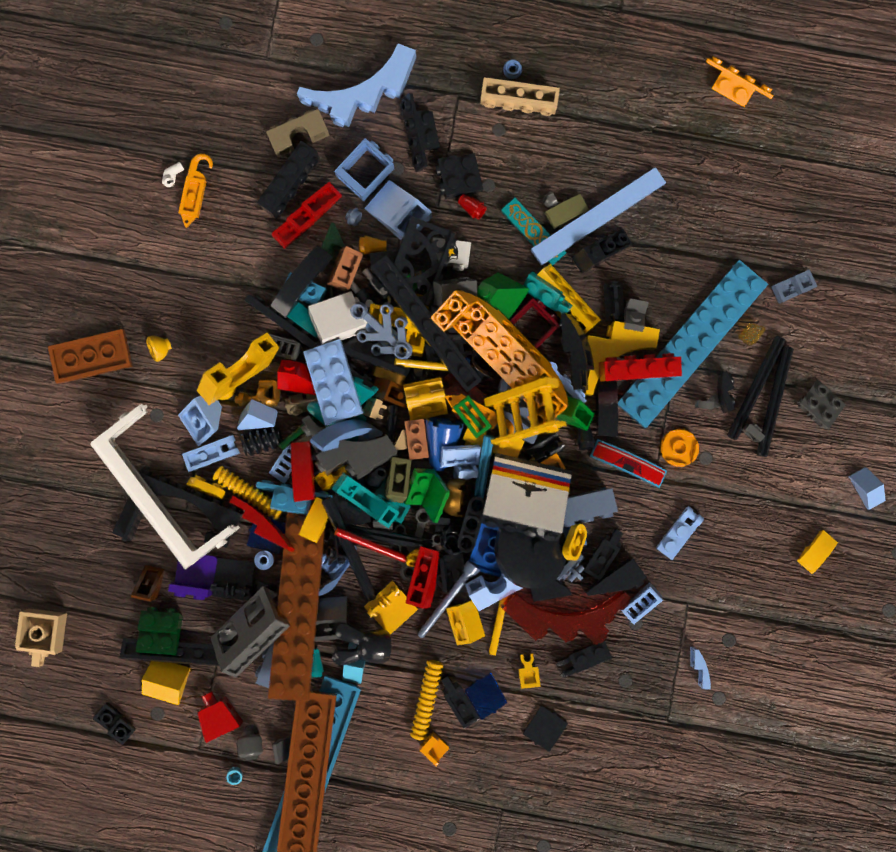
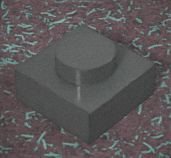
[742,423,765,442]

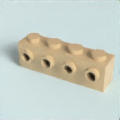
[480,77,560,116]

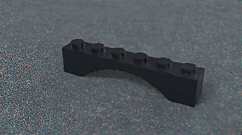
[125,468,244,536]

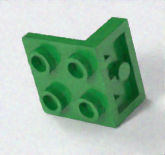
[404,468,450,523]

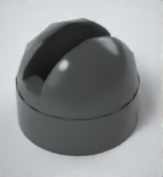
[543,191,559,208]

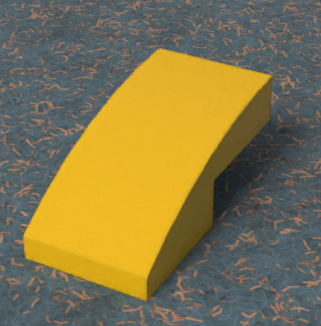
[299,497,329,543]
[797,530,838,574]

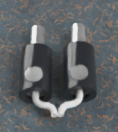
[350,268,391,312]

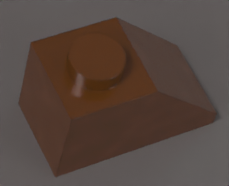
[373,377,408,409]

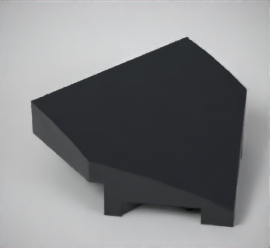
[436,552,468,593]

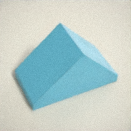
[342,642,365,684]

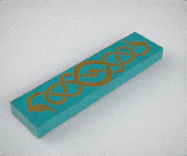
[501,198,566,266]

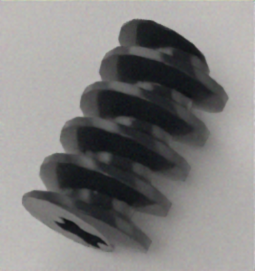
[241,427,283,456]

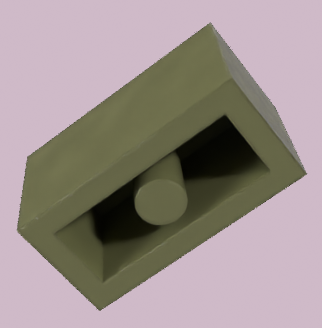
[384,457,411,503]

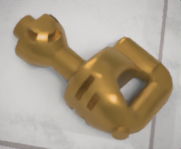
[235,380,280,407]

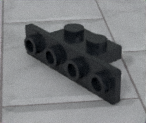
[401,93,440,172]

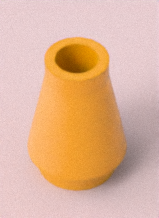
[359,235,386,254]

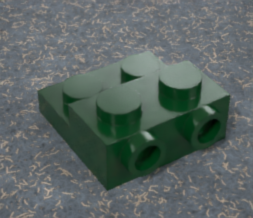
[136,607,183,655]

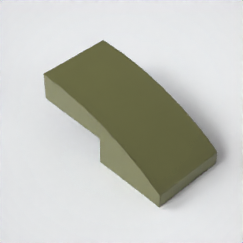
[545,194,589,229]

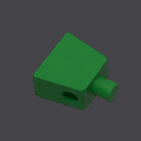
[556,396,595,431]

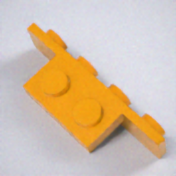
[706,56,774,107]

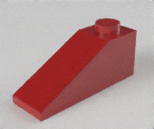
[277,360,316,395]
[405,546,439,609]

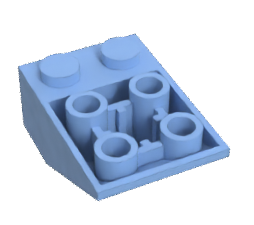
[364,180,432,240]

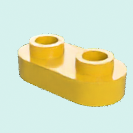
[187,475,226,500]
[562,524,587,560]

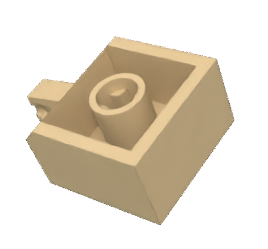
[15,609,67,667]

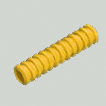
[213,466,283,520]
[410,660,443,740]

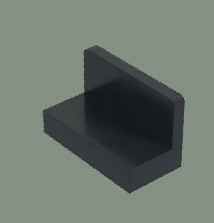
[112,498,143,542]

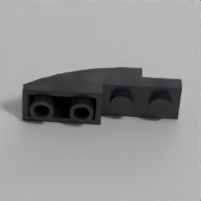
[560,313,594,391]

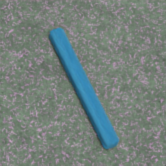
[469,435,494,528]

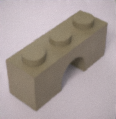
[266,109,330,158]

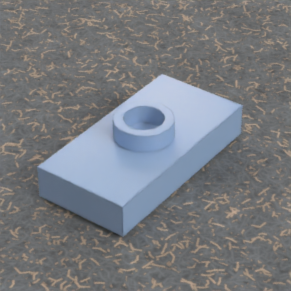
[440,445,481,467]

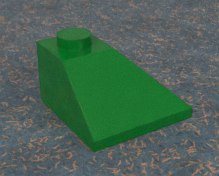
[477,272,530,321]

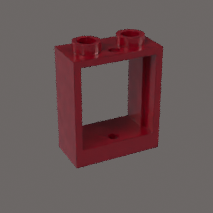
[510,298,560,349]

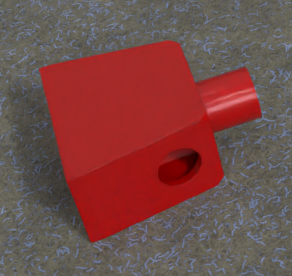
[197,691,243,743]

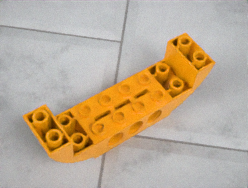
[431,290,568,425]

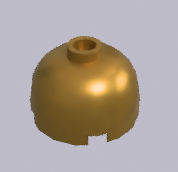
[443,479,471,517]

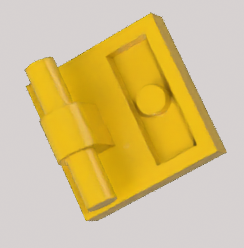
[403,377,448,421]

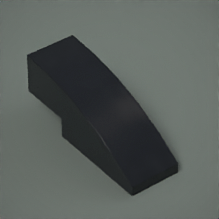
[596,379,618,437]

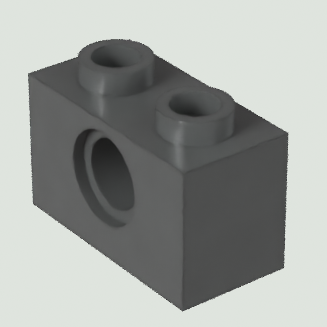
[433,277,477,307]

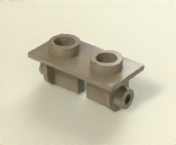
[285,394,318,415]

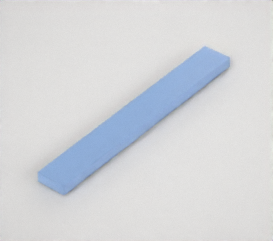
[531,167,666,266]

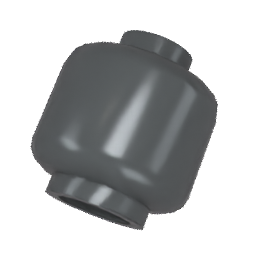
[236,731,263,761]

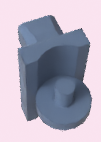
[557,554,585,583]

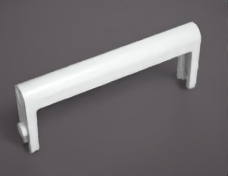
[90,404,240,569]

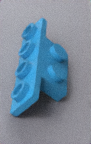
[256,480,333,516]

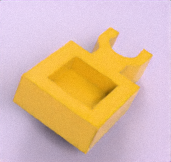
[518,653,541,689]

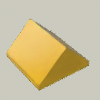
[142,661,191,705]

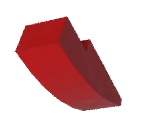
[291,441,316,502]

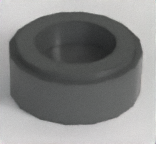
[695,400,715,409]

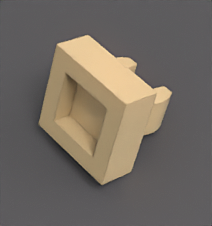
[362,397,387,419]

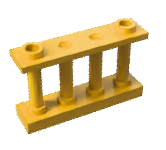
[484,377,566,447]

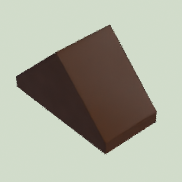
[131,565,164,601]

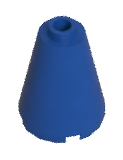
[425,417,464,471]

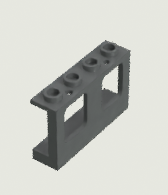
[210,586,290,678]

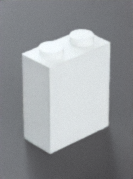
[308,291,368,345]

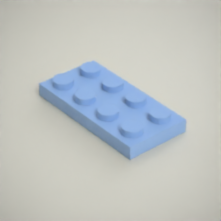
[303,339,363,425]

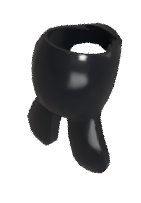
[332,624,392,665]

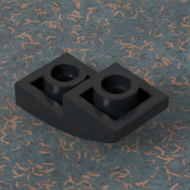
[717,371,735,413]
[93,702,136,745]

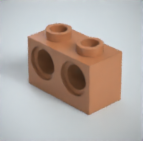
[327,246,363,292]
[405,419,429,460]

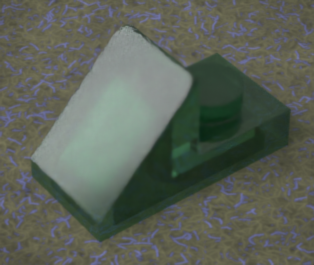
[321,222,345,256]

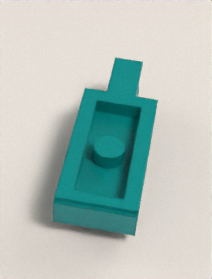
[524,272,572,313]

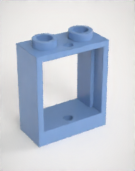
[334,138,394,202]

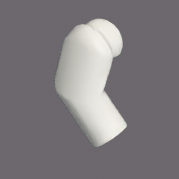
[162,161,185,187]

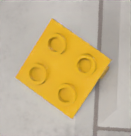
[364,581,418,635]

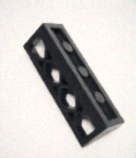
[342,337,413,378]

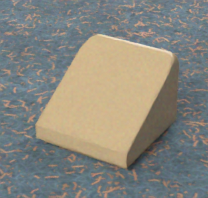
[395,430,408,451]

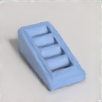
[269,444,292,484]
[621,583,663,624]

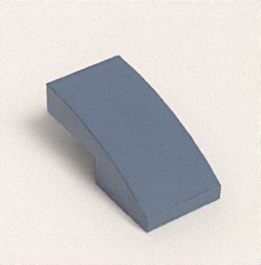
[771,269,818,304]

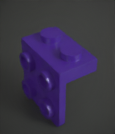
[168,555,217,600]

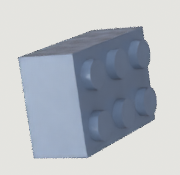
[563,488,618,527]

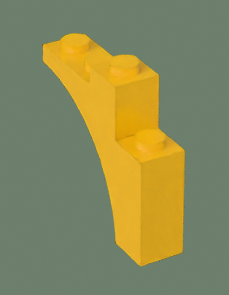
[583,321,660,396]

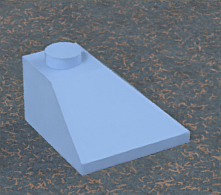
[178,396,222,447]

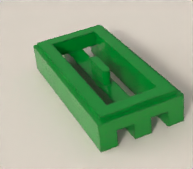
[453,395,492,438]

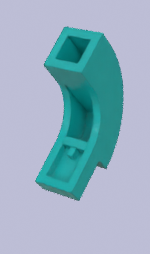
[332,473,400,528]

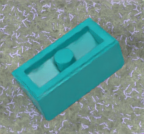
[287,302,319,339]

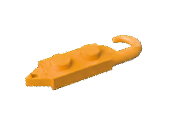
[178,153,213,228]
[445,394,514,438]

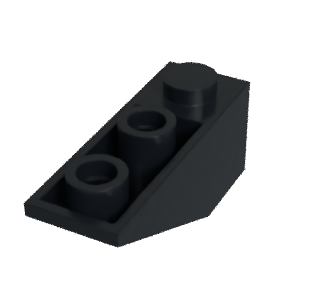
[572,229,633,274]

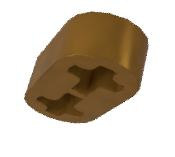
[371,366,407,386]

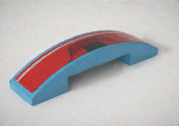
[589,439,667,488]

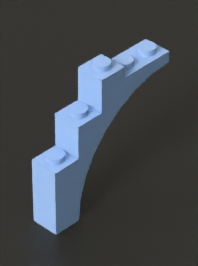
[297,44,416,127]

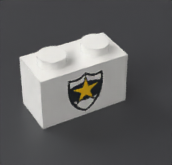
[430,237,471,271]

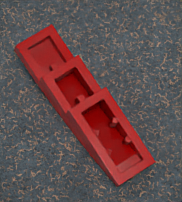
[272,182,342,249]
[230,496,295,552]

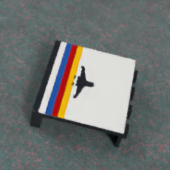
[480,453,572,541]

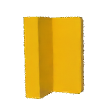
[446,600,485,645]

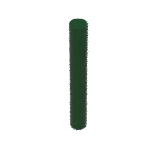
[278,416,319,450]

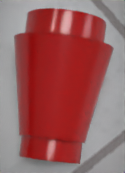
[458,194,487,220]

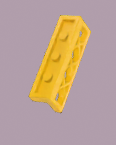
[537,264,601,334]

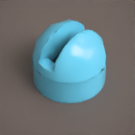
[226,767,243,785]

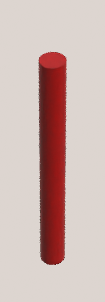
[335,528,407,562]

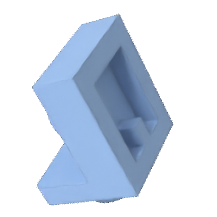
[453,465,479,480]

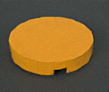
[660,429,699,467]

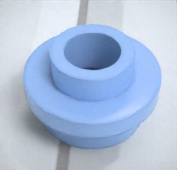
[254,550,274,570]

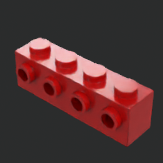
[599,353,682,381]

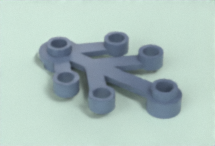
[350,302,413,359]

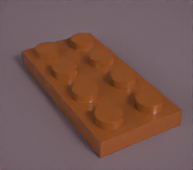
[48,329,133,384]

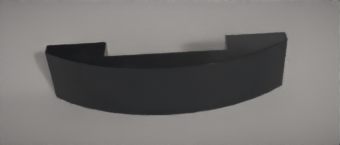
[271,245,333,318]

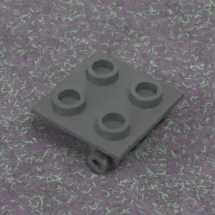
[797,379,846,429]

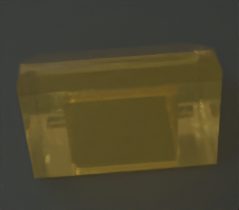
[739,323,766,346]

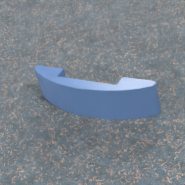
[310,419,383,452]

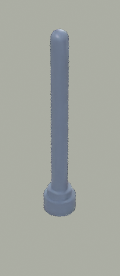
[418,560,481,638]

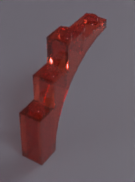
[500,590,631,645]

